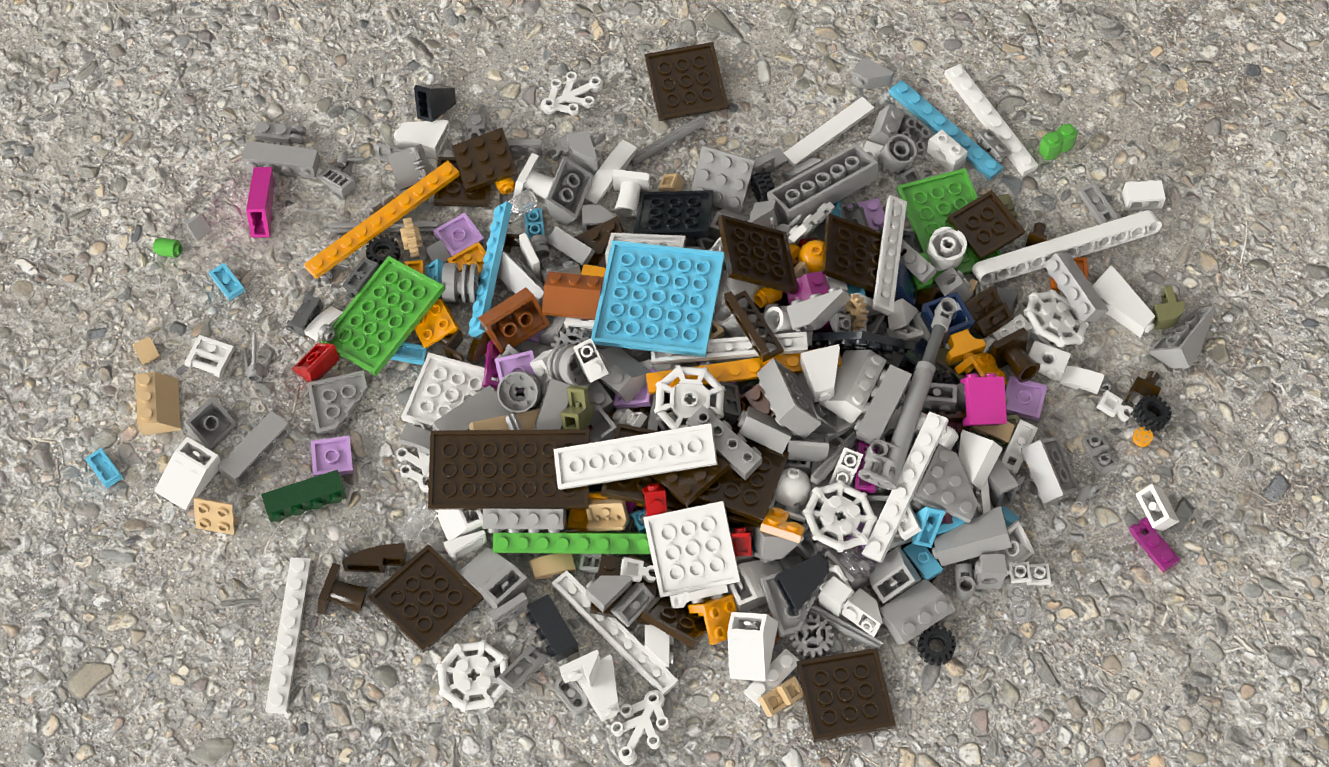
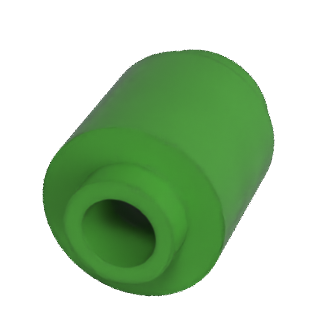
[153,237,183,258]

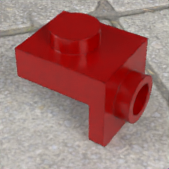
[642,484,667,516]
[730,527,752,556]

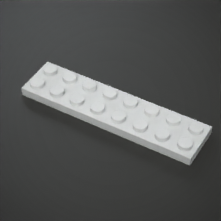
[554,423,718,490]

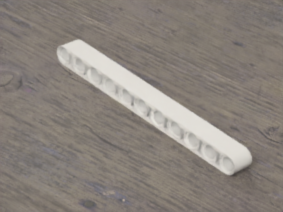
[972,210,1162,286]

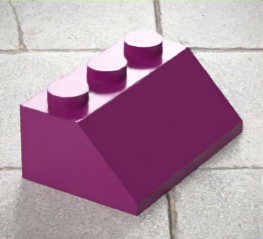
[786,271,833,333]

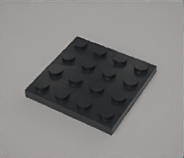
[633,190,713,239]
[812,331,915,354]

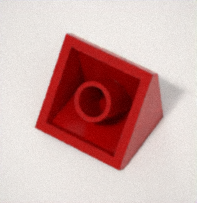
[292,343,339,382]

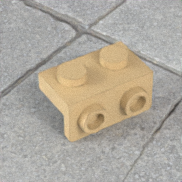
[586,499,629,532]

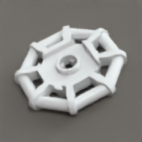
[1024,290,1089,347]
[654,365,726,430]
[802,480,877,552]
[436,639,509,712]

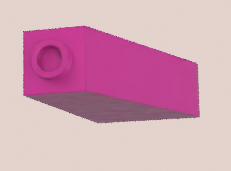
[246,167,274,238]

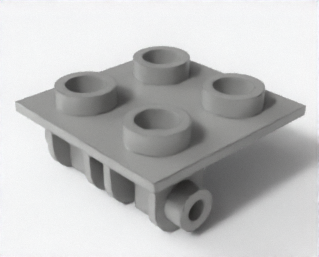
[387,144,431,190]

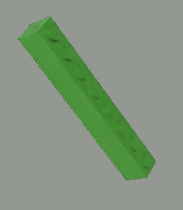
[493,531,651,554]

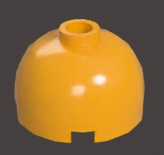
[798,240,824,273]

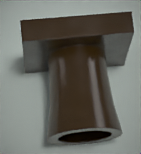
[991,327,1040,383]
[317,563,368,615]

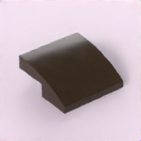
[964,285,1013,338]

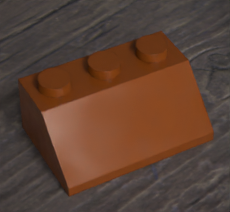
[542,271,604,320]
[478,287,550,354]

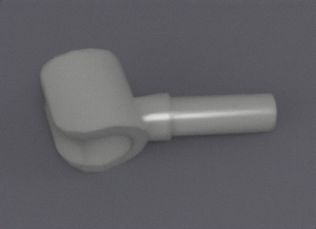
[337,153,363,168]

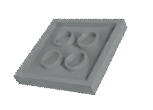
[691,146,756,214]

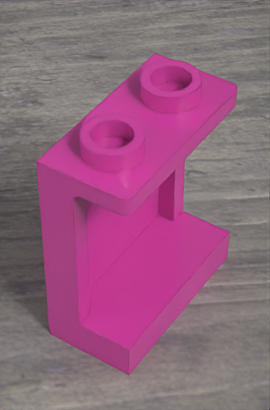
[960,373,1007,426]

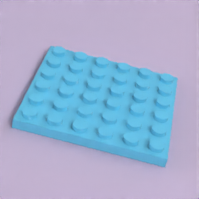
[591,240,725,357]

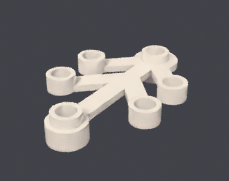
[541,71,603,116]
[396,423,430,493]
[611,690,670,765]

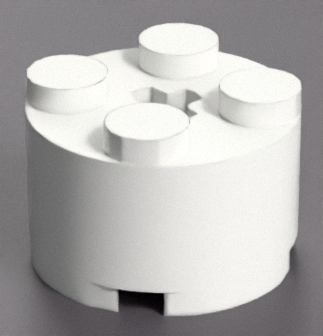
[926,227,967,271]

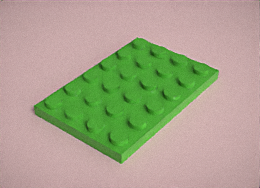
[896,168,1002,283]
[319,256,446,376]

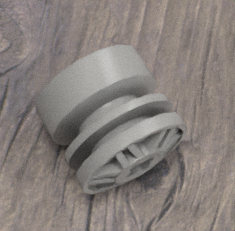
[442,263,480,303]
[547,344,594,387]
[497,371,542,413]

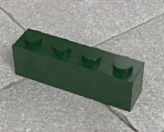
[261,469,347,523]

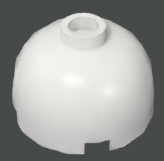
[774,468,811,506]

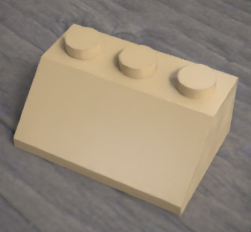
[135,372,181,436]

